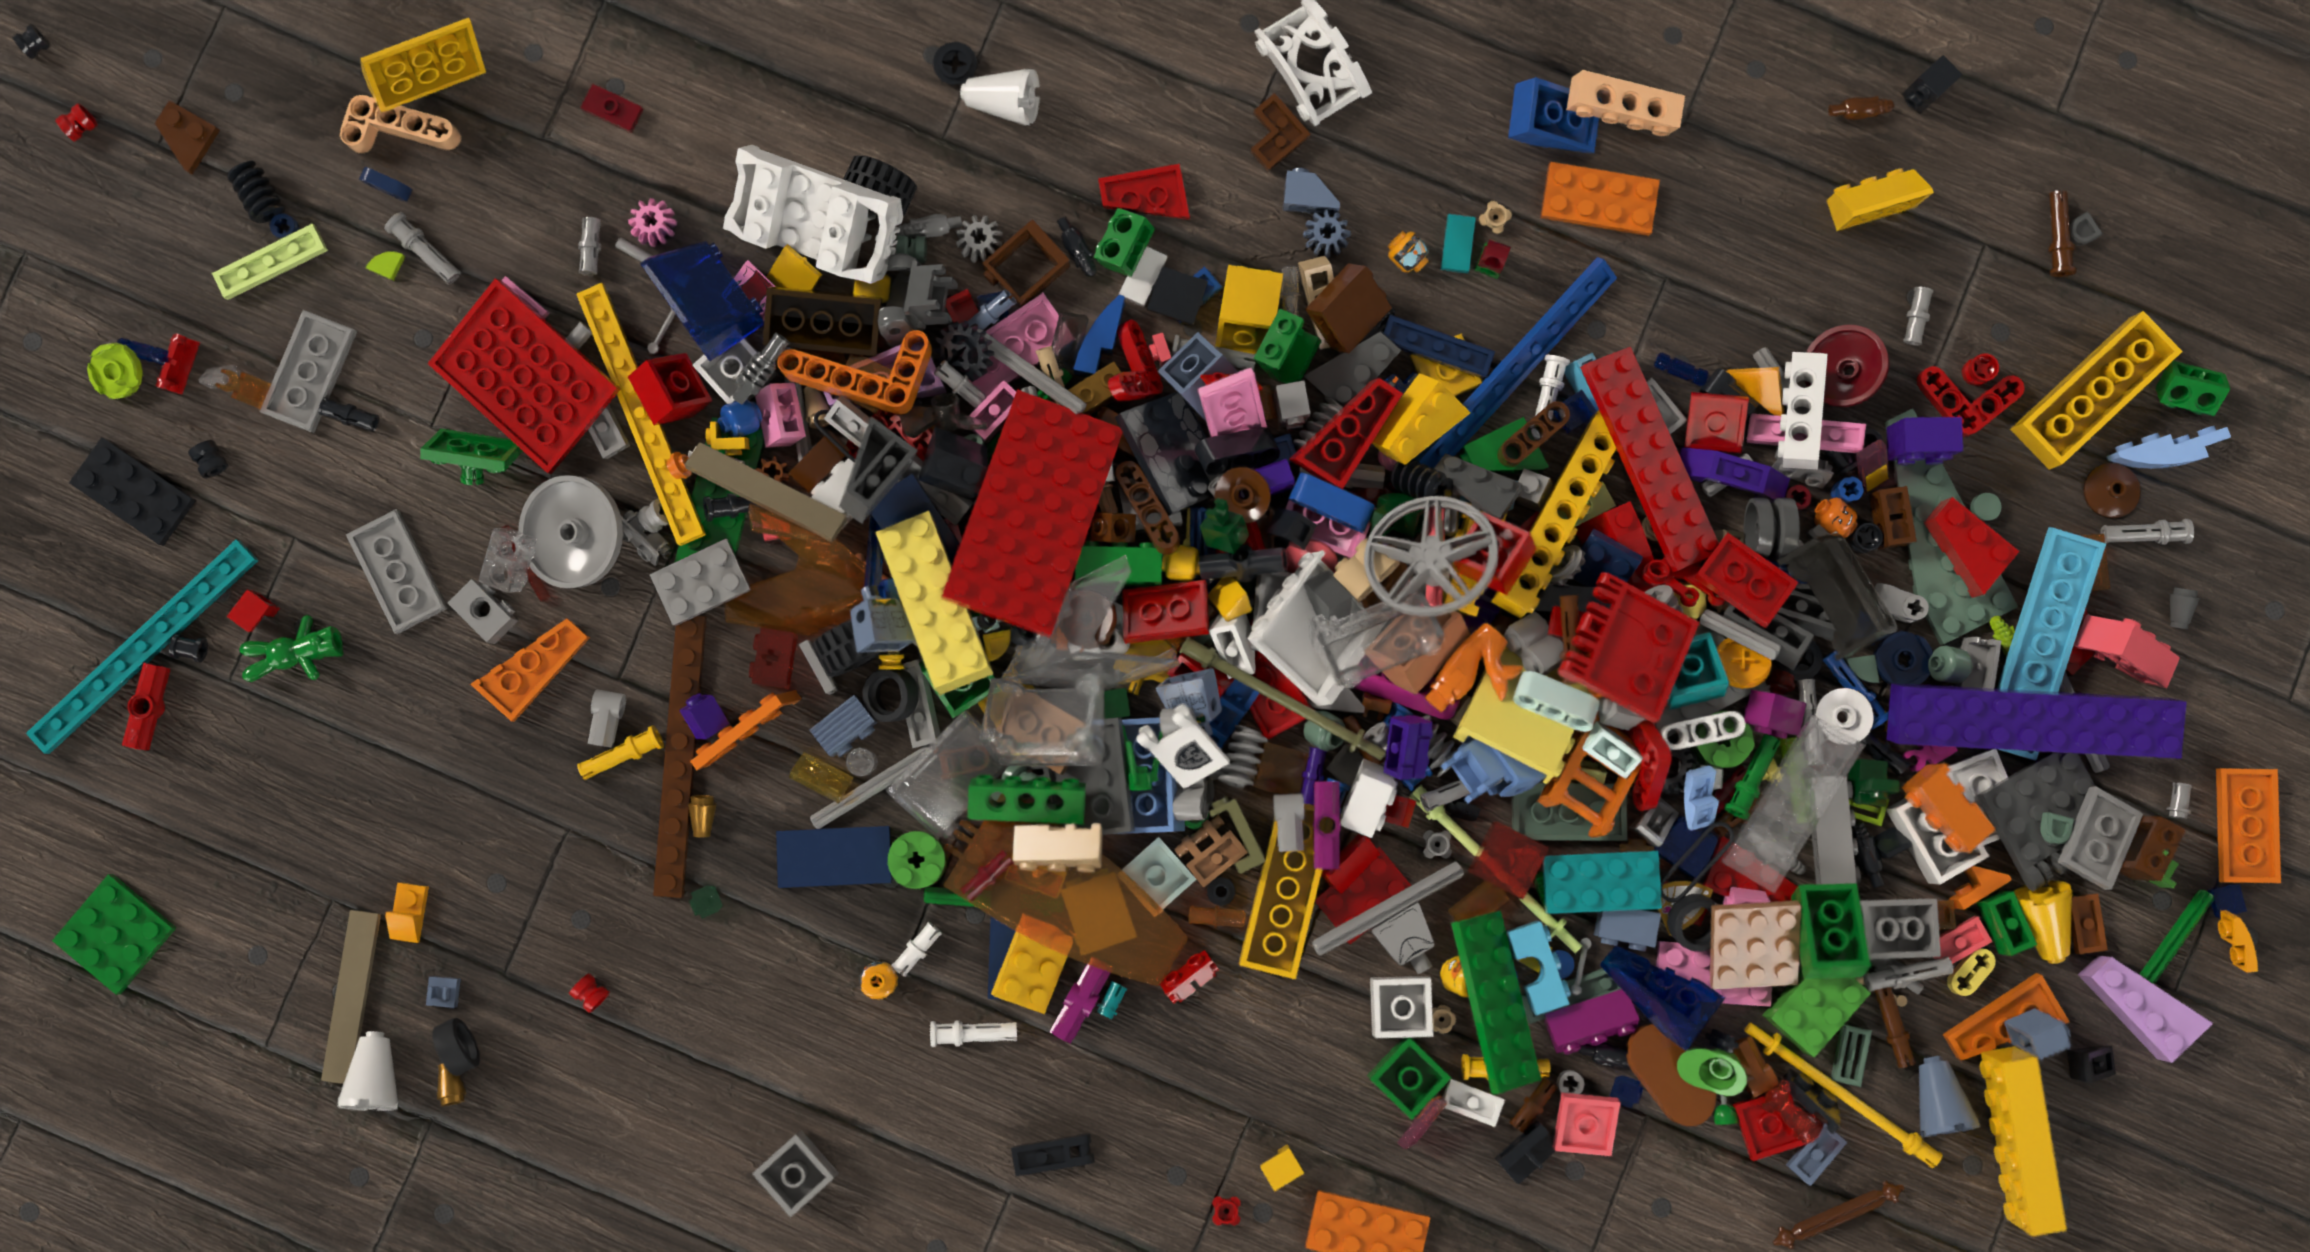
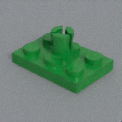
[420,429,523,486]

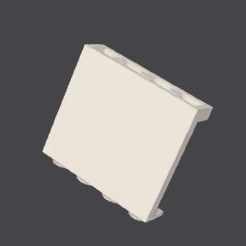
[1247,550,1392,706]

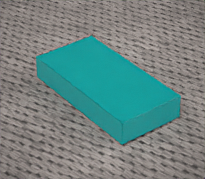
[1440,214,1476,273]

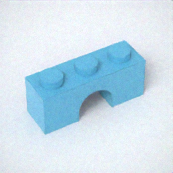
[1506,921,1571,1015]

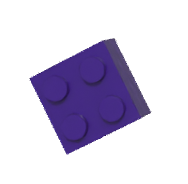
[1886,417,1963,465]

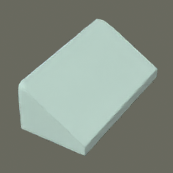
[1582,721,1643,779]

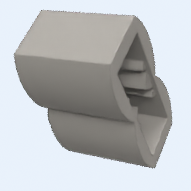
[1503,612,1563,676]

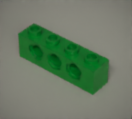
[968,775,1086,824]

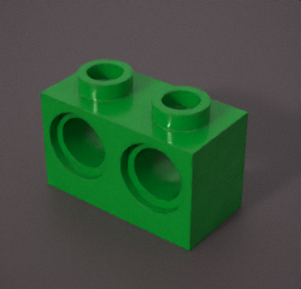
[1094,208,1155,277]
[2155,361,2230,416]

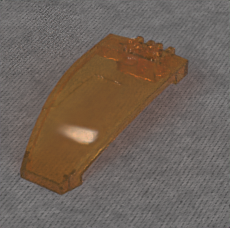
[944,793,1189,987]

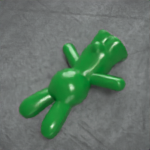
[239,615,343,682]

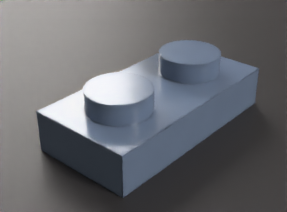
[1786,1122,1847,1186]

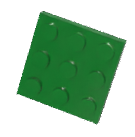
[52,874,177,995]

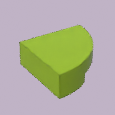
[366,252,406,281]

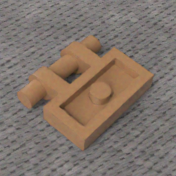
[1174,815,1248,887]

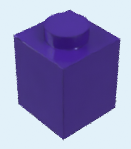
[679,693,729,739]

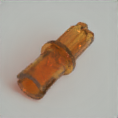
[1189,905,1246,928]

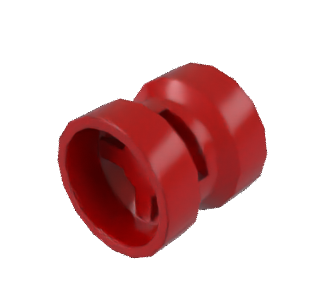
[55,103,98,142]
[1962,353,1999,386]
[569,973,610,1013]

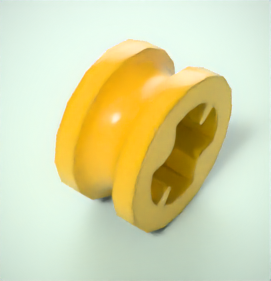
[878,654,904,669]

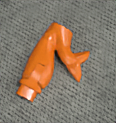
[1424,623,1523,713]

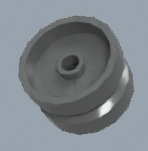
[1743,498,1799,560]

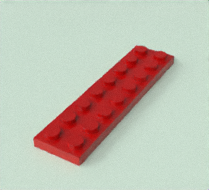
[1580,346,1719,573]

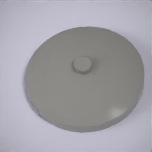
[518,475,623,588]

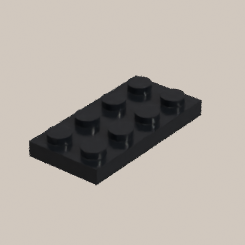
[69,437,196,546]

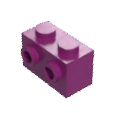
[1744,690,1806,739]

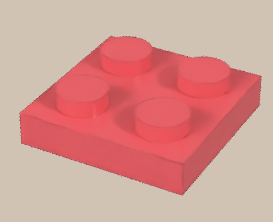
[1553,1093,1620,1156]

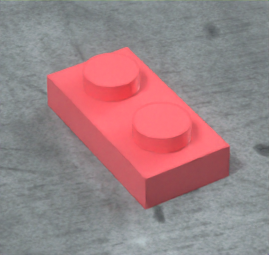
[1933,916,1993,964]

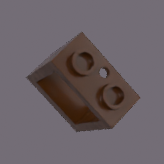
[983,219,1070,308]
[2119,816,2186,881]

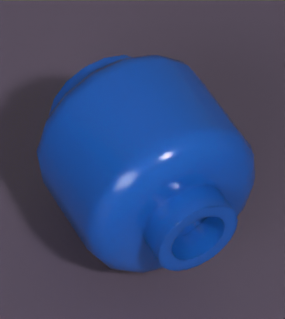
[718,399,762,438]

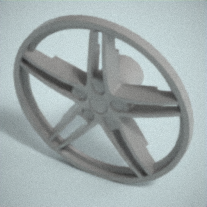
[1364,496,1498,616]

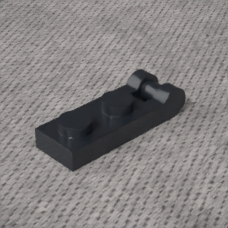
[1011,1133,1095,1177]

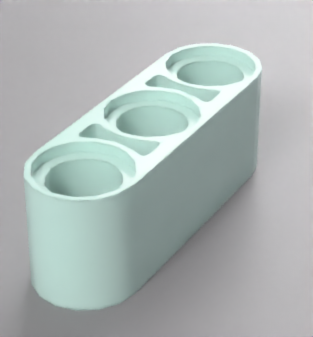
[1513,671,1600,732]

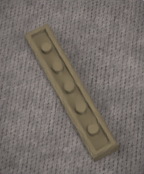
[684,442,847,543]
[321,910,381,1084]

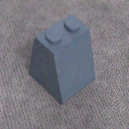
[1158,332,1238,421]

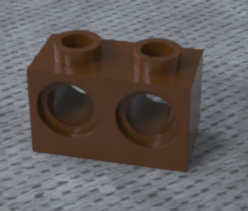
[1869,486,1917,550]

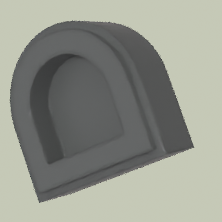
[2069,211,2103,246]

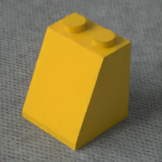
[1215,265,1283,354]

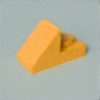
[385,882,429,943]

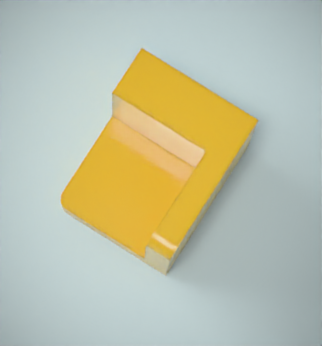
[1260,1144,1304,1191]

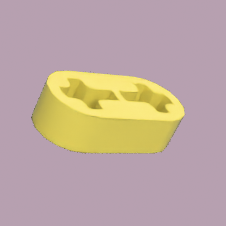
[1947,948,1996,996]

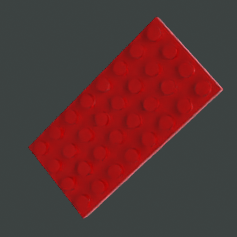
[941,389,1123,638]

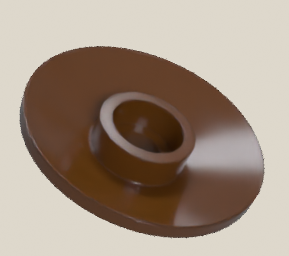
[2083,463,2141,518]
[1215,467,1271,524]

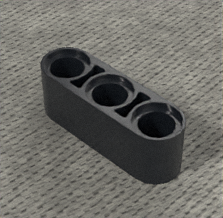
[1195,427,1280,476]

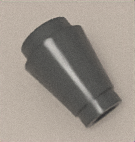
[2170,587,2200,629]

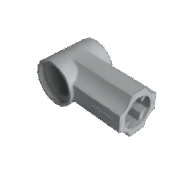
[588,689,626,748]
[1273,794,1304,851]

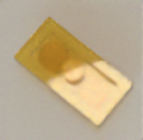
[789,752,854,803]

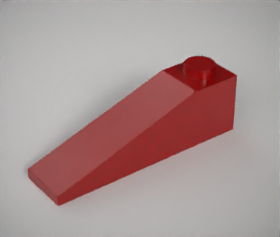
[1576,501,1656,593]

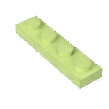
[212,224,328,300]

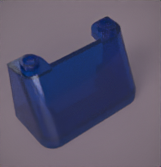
[640,241,764,362]

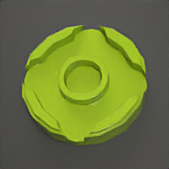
[87,343,143,399]

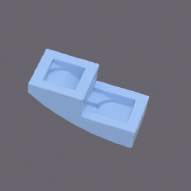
[1684,765,1719,831]

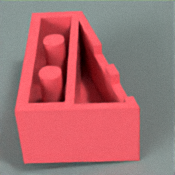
[2073,615,2180,688]

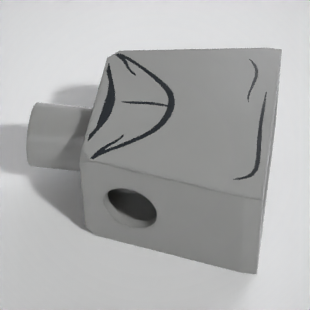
[1369,902,1435,974]

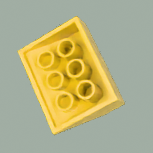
[360,17,486,113]

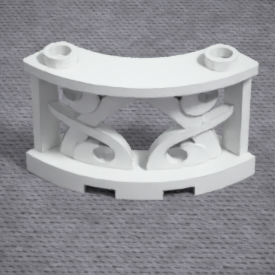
[1255,0,1372,126]

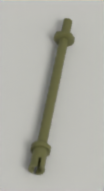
[1180,637,1386,760]

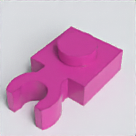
[1902,745,1958,771]

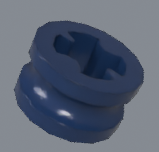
[270,214,300,239]

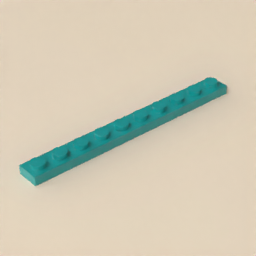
[26,539,259,754]

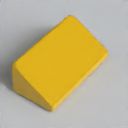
[1208,577,1252,622]

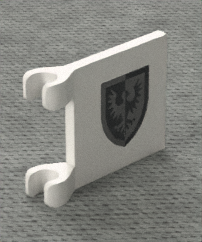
[1137,704,1230,789]

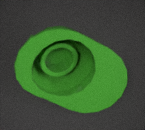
[1677,1048,1747,1096]

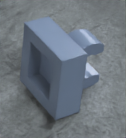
[426,976,461,1008]

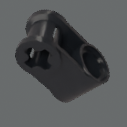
[1824,429,1883,477]

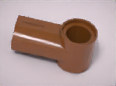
[1733,1036,1779,1098]

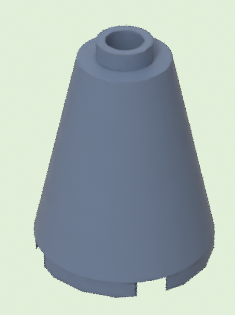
[1919,1056,1981,1137]

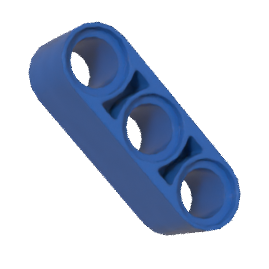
[1289,473,1375,533]

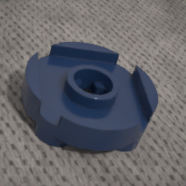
[1873,631,1933,686]

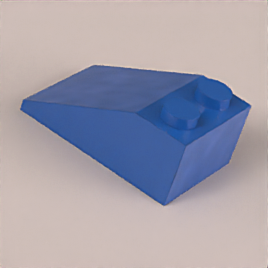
[1508,77,1601,153]

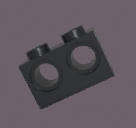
[1901,55,1962,114]

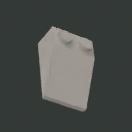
[1860,899,1941,959]

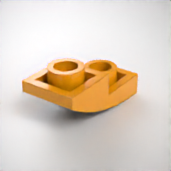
[2218,910,2258,973]

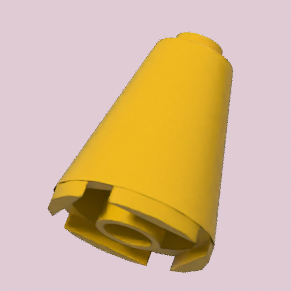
[2014,881,2072,964]

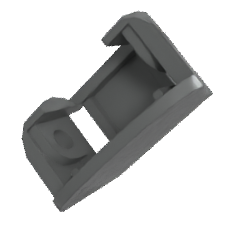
[878,253,958,348]

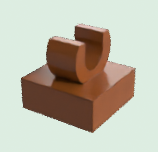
[1362,691,1392,721]

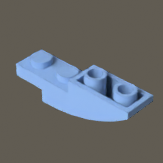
[2106,426,2231,469]

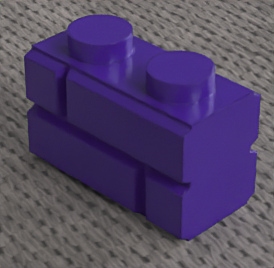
[1383,715,1433,780]

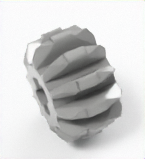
[956,215,1003,263]

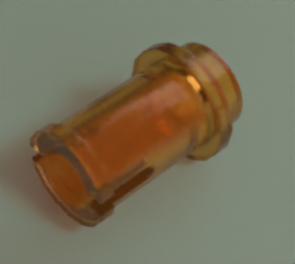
[1258,385,1278,421]

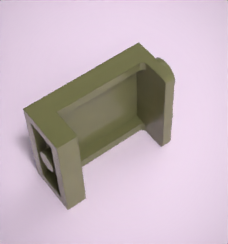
[1209,797,1266,874]

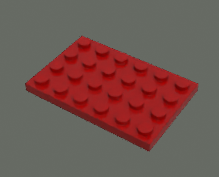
[427,278,621,474]

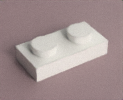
[1440,1079,1505,1127]

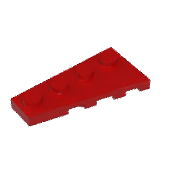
[1703,836,1798,902]

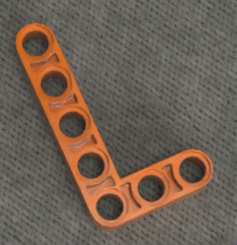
[777,330,932,415]

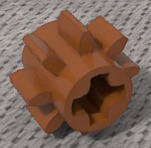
[755,456,790,483]

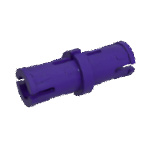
[1301,747,1328,805]

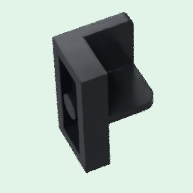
[1495,1120,1555,1184]

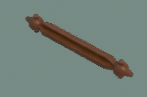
[1772,1181,1905,1250]

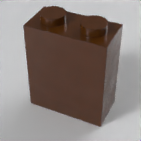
[1305,263,1392,354]

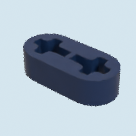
[359,167,413,202]

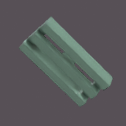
[1831,1024,1872,1087]

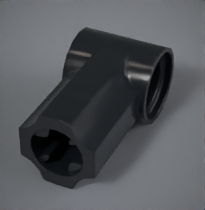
[1699,368,1759,419]

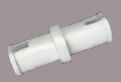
[892,922,942,977]

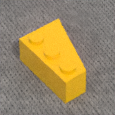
[1372,373,1471,465]

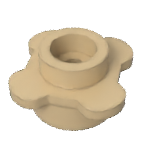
[1479,201,1512,234]

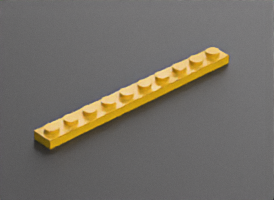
[576,283,706,546]

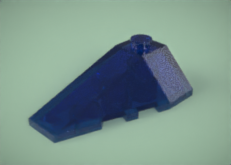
[1600,946,1725,1051]

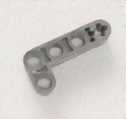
[1160,708,1214,821]

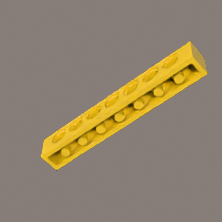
[1491,410,1618,619]

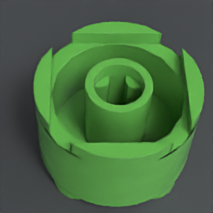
[1690,711,1754,768]
[888,831,948,889]

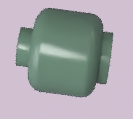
[1928,646,1973,684]
[1304,710,1345,751]

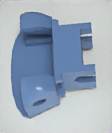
[1441,736,1546,803]

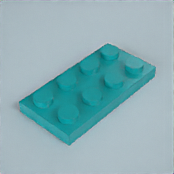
[1542,851,1662,914]

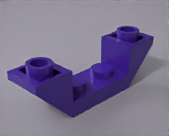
[1679,448,1790,503]

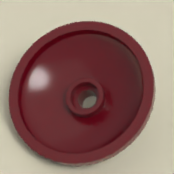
[1804,325,1889,407]

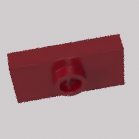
[580,83,644,133]

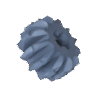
[1303,210,1351,258]

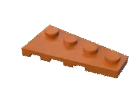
[470,619,590,722]
[690,690,802,770]
[1942,973,2070,1061]

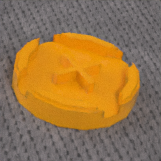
[1716,638,1772,689]

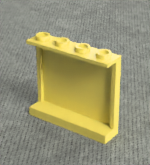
[1454,635,1591,784]

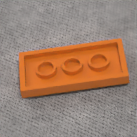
[1540,162,1660,236]
[2216,768,2281,883]
[1305,1190,1430,1252]

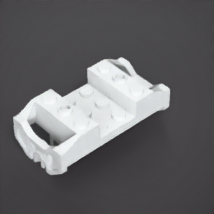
[723,145,903,284]

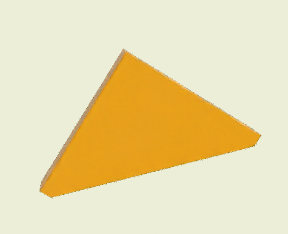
[1726,367,1785,416]

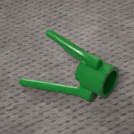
[1123,725,1163,791]

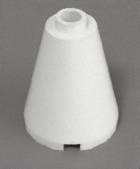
[961,69,1040,125]
[338,1032,398,1111]

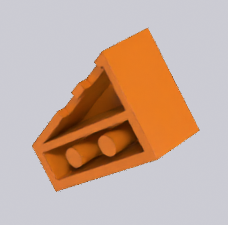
[1901,763,1995,852]

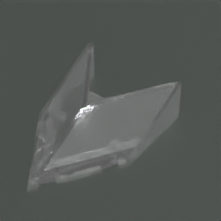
[999,555,1180,692]

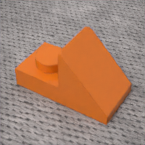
[1949,866,2012,910]

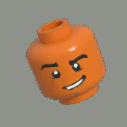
[1814,497,1858,539]

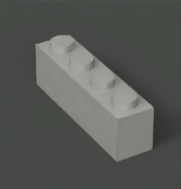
[1806,775,1861,884]

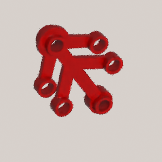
[1642,557,1725,607]

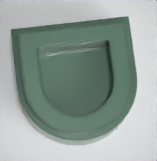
[2040,812,2074,844]

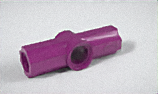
[1313,782,1341,869]
[1050,956,1113,1044]

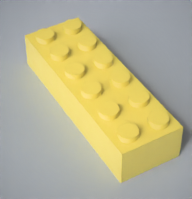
[876,511,993,695]

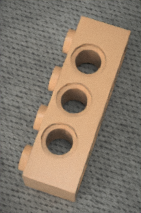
[1567,70,1685,136]

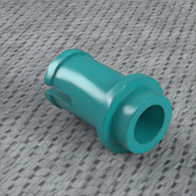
[1097,981,1127,1020]

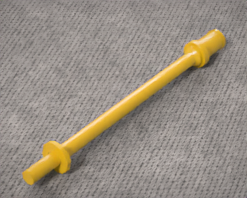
[1744,1022,1943,1168]

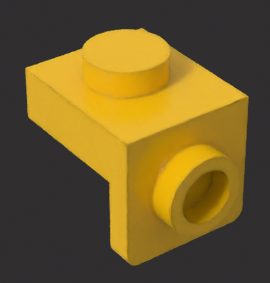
[706,421,750,456]

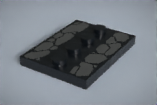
[1115,392,1221,517]

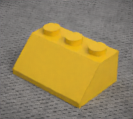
[1827,168,1934,231]

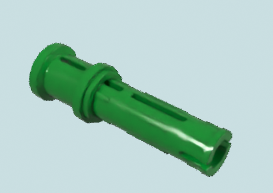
[1724,734,1781,820]

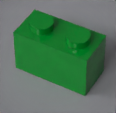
[1976,890,2037,956]

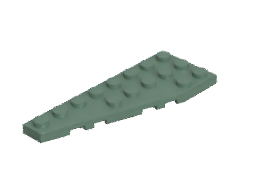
[1885,408,2018,645]

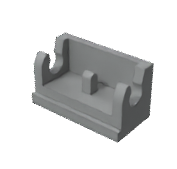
[1954,637,2001,689]

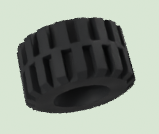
[843,155,917,218]
[812,619,885,677]

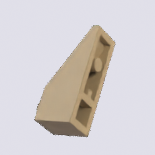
[1298,256,1334,350]

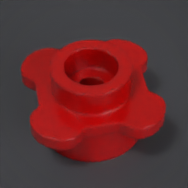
[1212,1196,1241,1225]

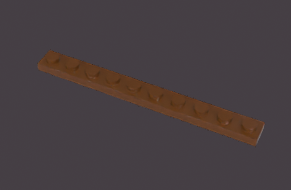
[653,616,707,898]

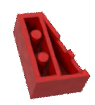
[1924,497,2019,598]

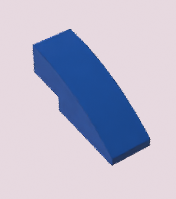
[1073,295,1125,378]

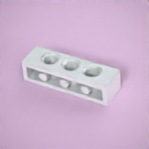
[1778,352,1827,470]

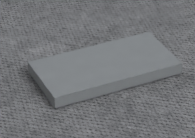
[260,310,357,433]
[346,509,448,634]

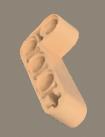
[340,95,461,153]

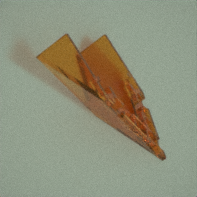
[724,503,881,636]

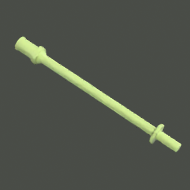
[1408,784,1582,953]

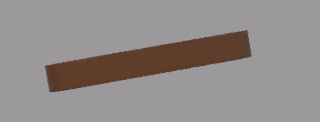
[1115,461,1180,555]

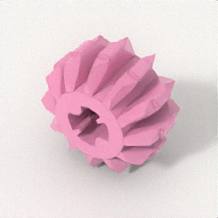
[628,198,677,247]

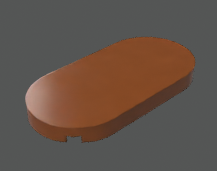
[1627,1024,1716,1126]

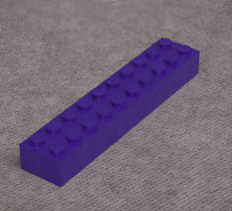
[1886,683,2187,759]

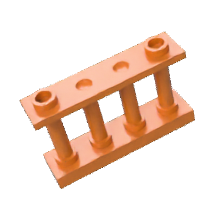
[1537,711,1642,838]

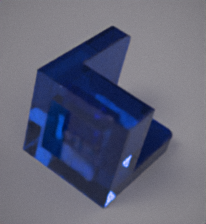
[1553,390,1597,433]

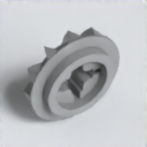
[1549,545,1585,585]

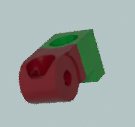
[1475,239,1511,279]

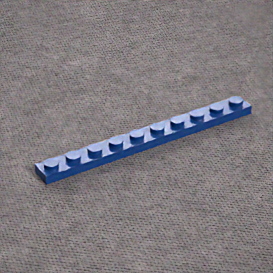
[1412,257,1617,468]

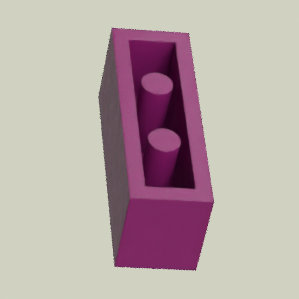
[1544,988,1639,1054]

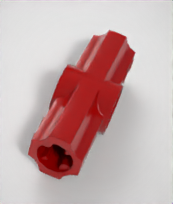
[122,663,171,751]

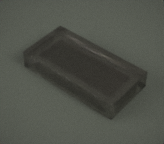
[1048,311,1089,370]

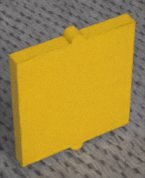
[766,244,822,290]

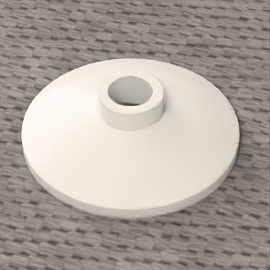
[1816,688,1873,745]

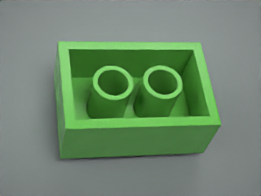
[1762,970,1871,1057]

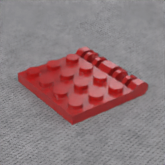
[1558,573,1699,723]

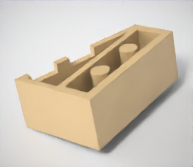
[1013,824,1103,872]

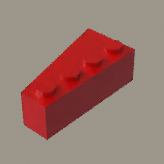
[1289,378,1403,489]

